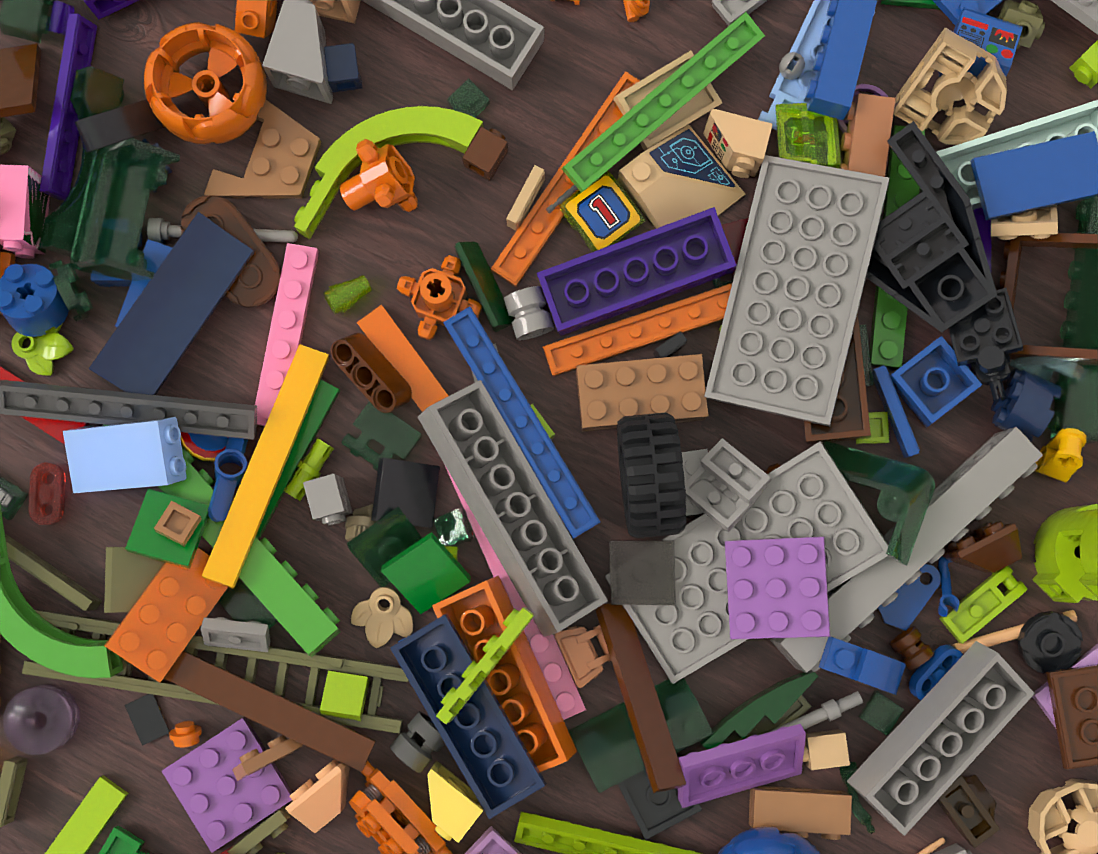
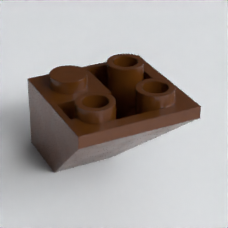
[942,521,1022,573]

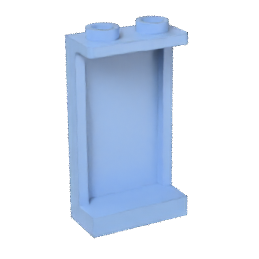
[63,417,186,493]

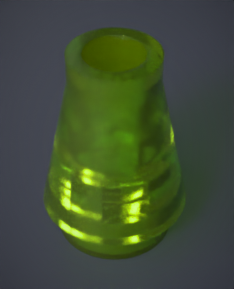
[323,275,372,314]

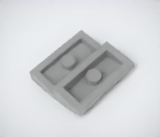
[685,438,771,533]

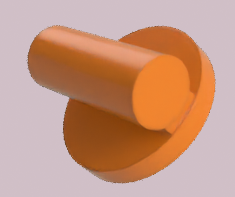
[623,0,650,22]

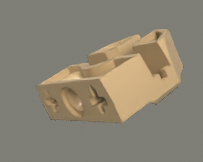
[893,28,1007,145]
[1028,778,1098,854]

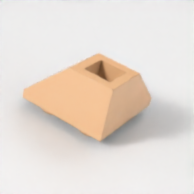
[285,759,350,833]

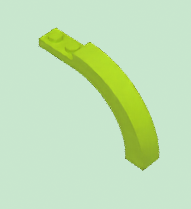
[294,106,484,239]

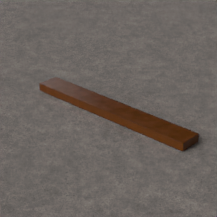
[164,650,376,772]

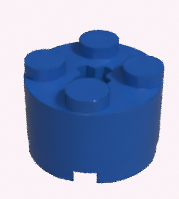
[0,264,69,337]

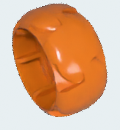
[144,22,267,145]

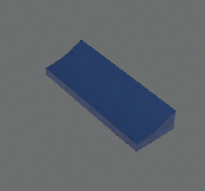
[89,212,254,395]
[390,614,547,819]

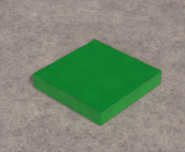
[125,489,209,569]
[381,532,471,614]

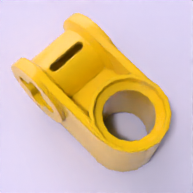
[1035,428,1087,483]

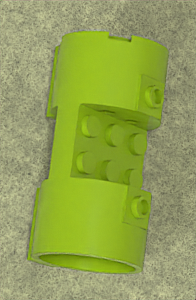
[1032,504,1098,603]

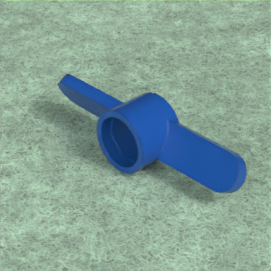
[208,437,248,522]

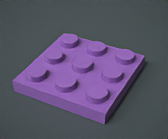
[725,537,831,639]
[162,717,292,853]

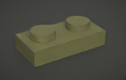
[228,805,292,854]

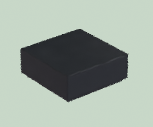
[653,331,687,358]

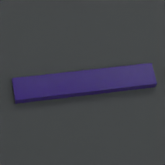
[39,14,97,200]

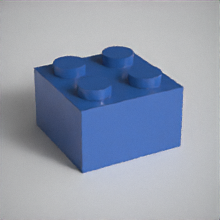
[890,336,982,428]

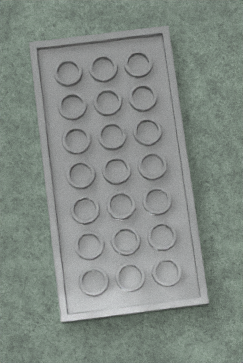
[704,155,890,427]
[605,441,893,684]

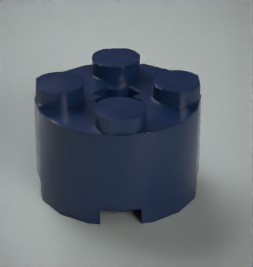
[991,368,1061,442]

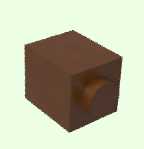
[462,127,508,181]

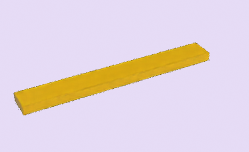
[202,344,329,589]

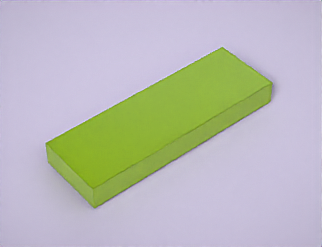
[45,775,129,854]

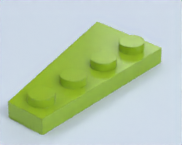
[436,607,535,725]

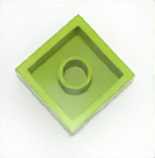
[320,671,369,721]

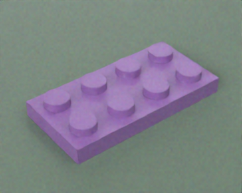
[678,724,806,808]

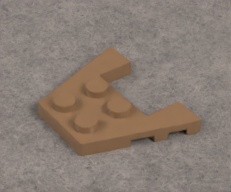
[204,100,322,199]

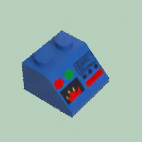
[939,7,1023,78]

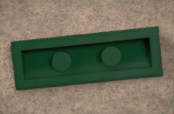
[455,241,514,332]

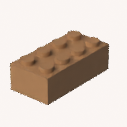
[576,354,708,432]

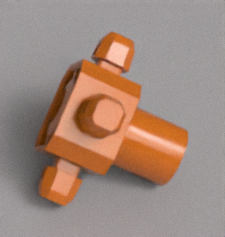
[340,139,418,212]
[397,255,482,341]

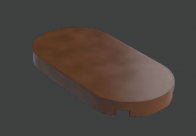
[180,196,281,307]

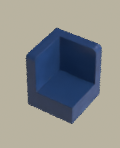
[324,43,363,92]

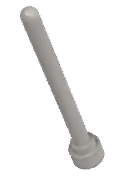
[147,218,298,243]

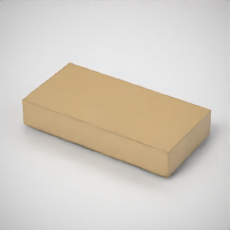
[506,165,545,231]

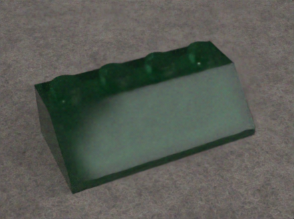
[569,678,714,793]

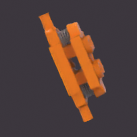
[349,761,453,854]

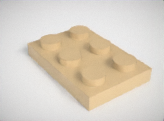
[613,50,722,151]

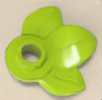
[11,323,74,376]

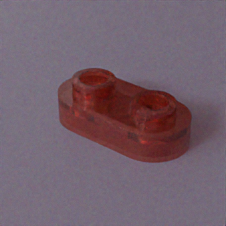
[29,462,66,525]

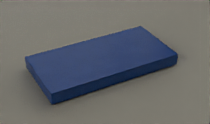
[970,131,1098,221]

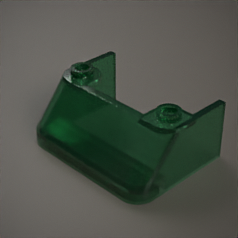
[70,138,181,281]
[823,442,935,566]

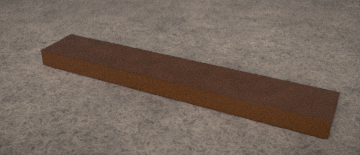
[595,602,686,793]

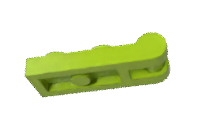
[939,565,1028,644]

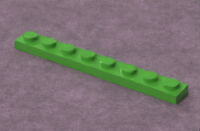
[561,12,765,193]
[868,125,925,369]

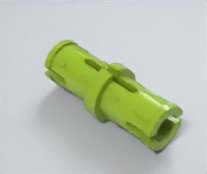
[284,438,334,501]

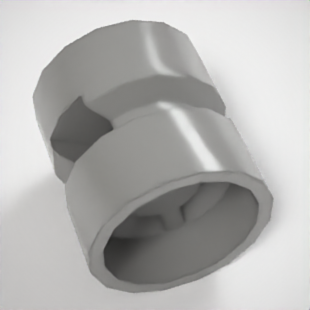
[504,286,554,341]

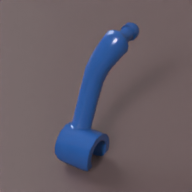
[938,556,959,617]

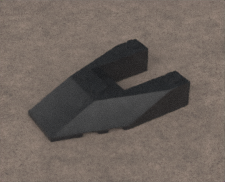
[866,121,998,333]

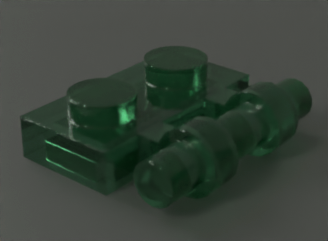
[341,401,422,471]

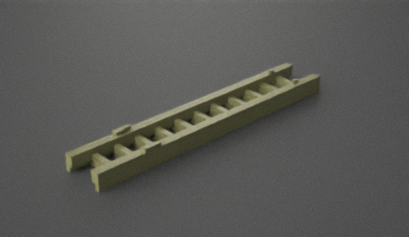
[22,609,409,734]

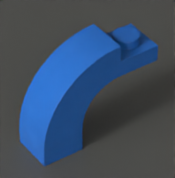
[819,637,906,695]

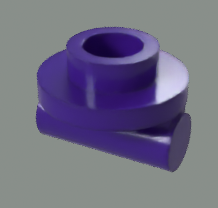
[48,0,77,35]

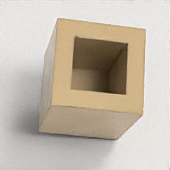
[803,729,850,770]

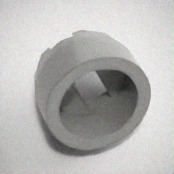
[779,52,805,80]

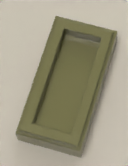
[0,756,28,827]

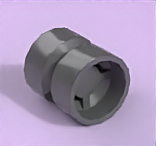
[389,711,445,773]

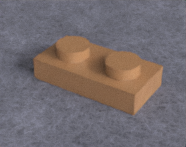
[232,735,303,781]

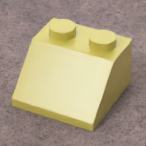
[427,761,483,843]

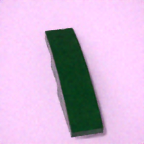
[700,670,818,750]

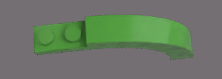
[0,505,123,678]

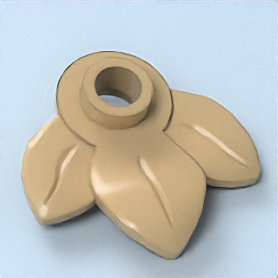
[351,587,413,648]

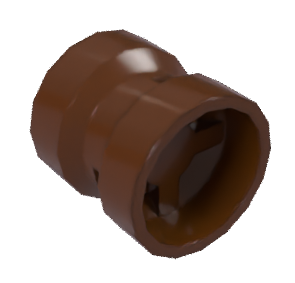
[889,626,935,671]

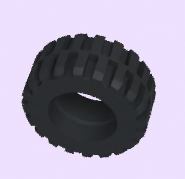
[617,412,686,538]

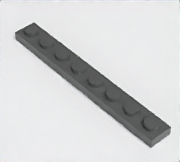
[0,380,257,439]

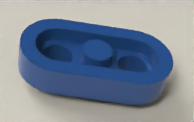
[909,645,963,700]

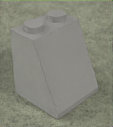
[262,0,333,104]

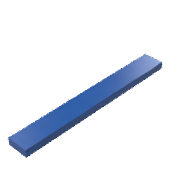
[443,307,600,539]

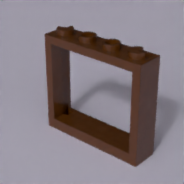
[1000,233,1098,366]

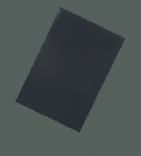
[125,694,169,746]

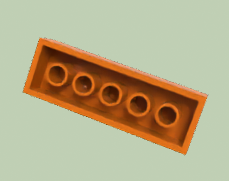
[432,575,577,772]

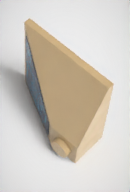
[618,125,746,228]

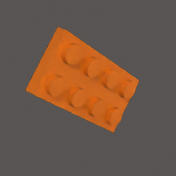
[104,548,228,683]

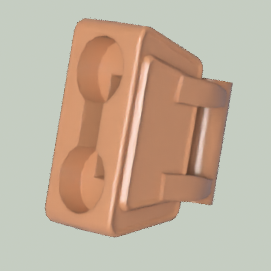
[554,625,611,688]

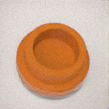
[169,721,202,748]

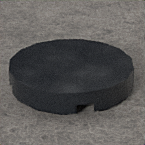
[1017,611,1083,674]

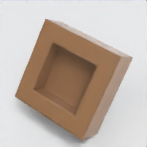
[154,501,202,547]

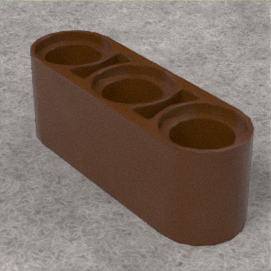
[331,333,412,413]

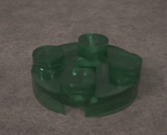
[49,259,93,322]

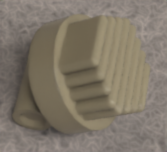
[345,504,382,547]

